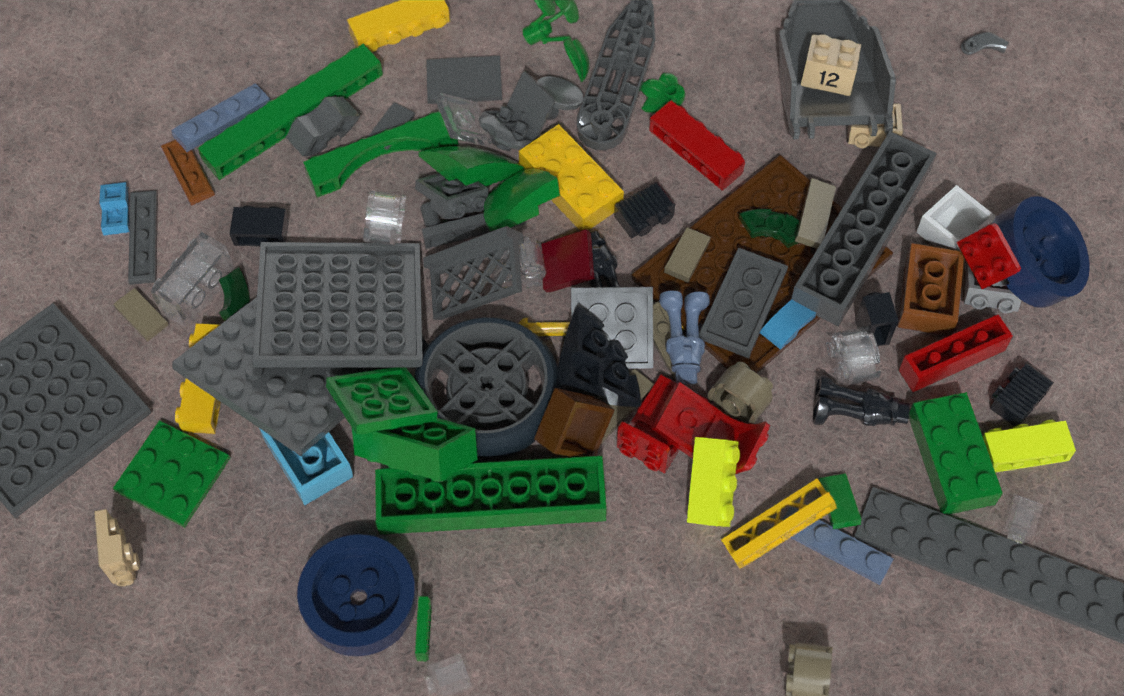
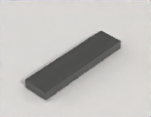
[128,190,158,285]

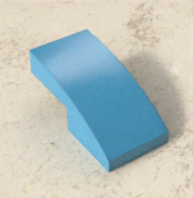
[99,182,129,236]
[760,300,816,349]

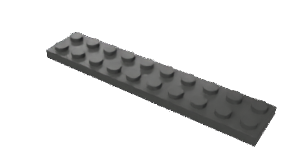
[854,487,1124,644]

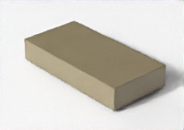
[664,227,711,283]
[113,288,168,342]

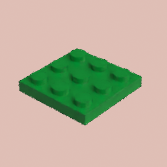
[326,367,438,434]
[112,420,231,528]

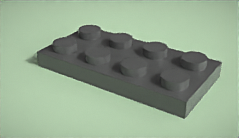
[699,248,788,358]

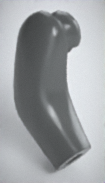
[961,32,1009,55]

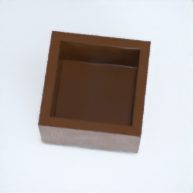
[534,388,615,457]

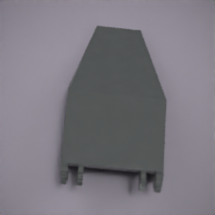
[779,0,896,139]

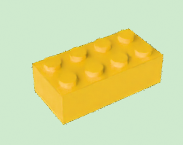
[519,124,624,231]

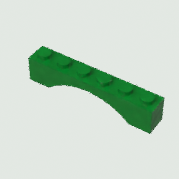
[303,109,458,198]

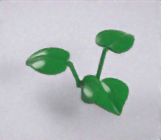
[522,0,590,82]

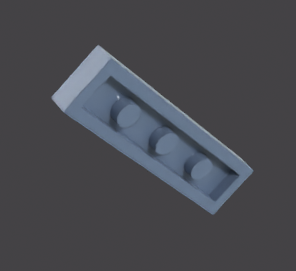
[171,83,270,152]
[783,507,893,585]

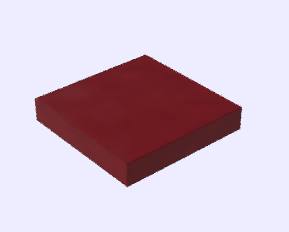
[540,229,594,293]

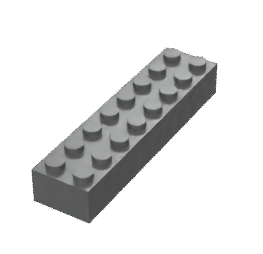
[791,131,937,327]

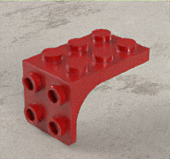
[956,223,1021,289]
[617,375,709,474]
[651,382,770,475]

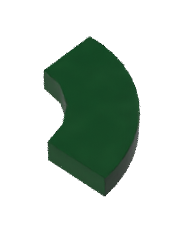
[739,209,800,248]
[219,267,250,322]

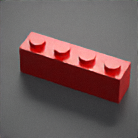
[649,100,745,191]
[899,314,1013,392]

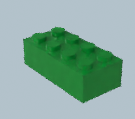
[909,392,1003,515]
[352,418,477,482]

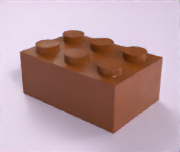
[898,243,964,336]

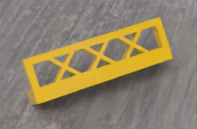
[721,479,837,569]

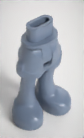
[659,291,710,384]

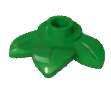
[641,73,686,113]

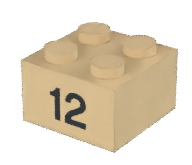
[801,34,861,96]

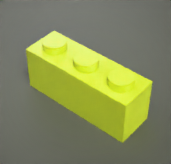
[983,420,1076,473]
[687,437,740,527]

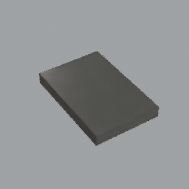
[426,56,502,104]

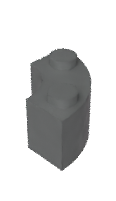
[286,97,360,157]

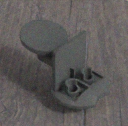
[479,71,584,152]

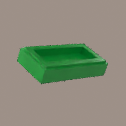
[819,474,862,529]
[415,596,432,661]

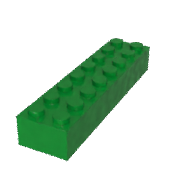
[375,456,607,535]

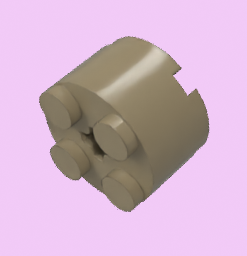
[708,362,773,424]
[786,642,833,696]

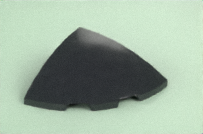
[556,307,641,407]

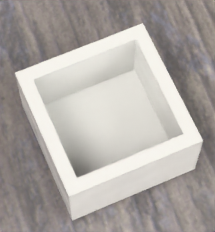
[917,185,996,251]

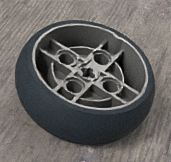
[414,317,558,459]

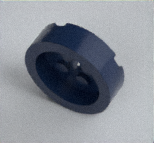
[992,196,1090,308]
[297,534,417,656]

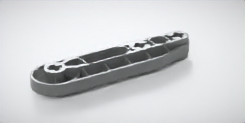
[577,0,655,150]

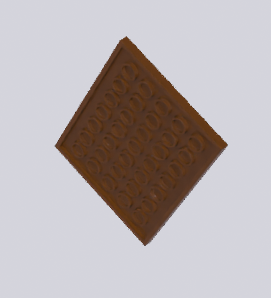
[632,155,893,373]

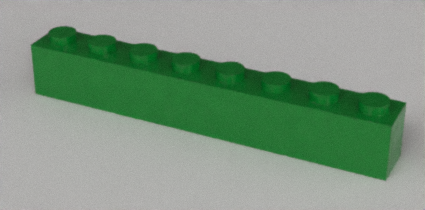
[198,44,383,180]

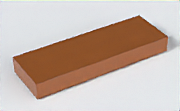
[161,139,215,206]

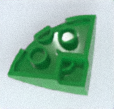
[419,146,525,186]
[483,168,560,232]

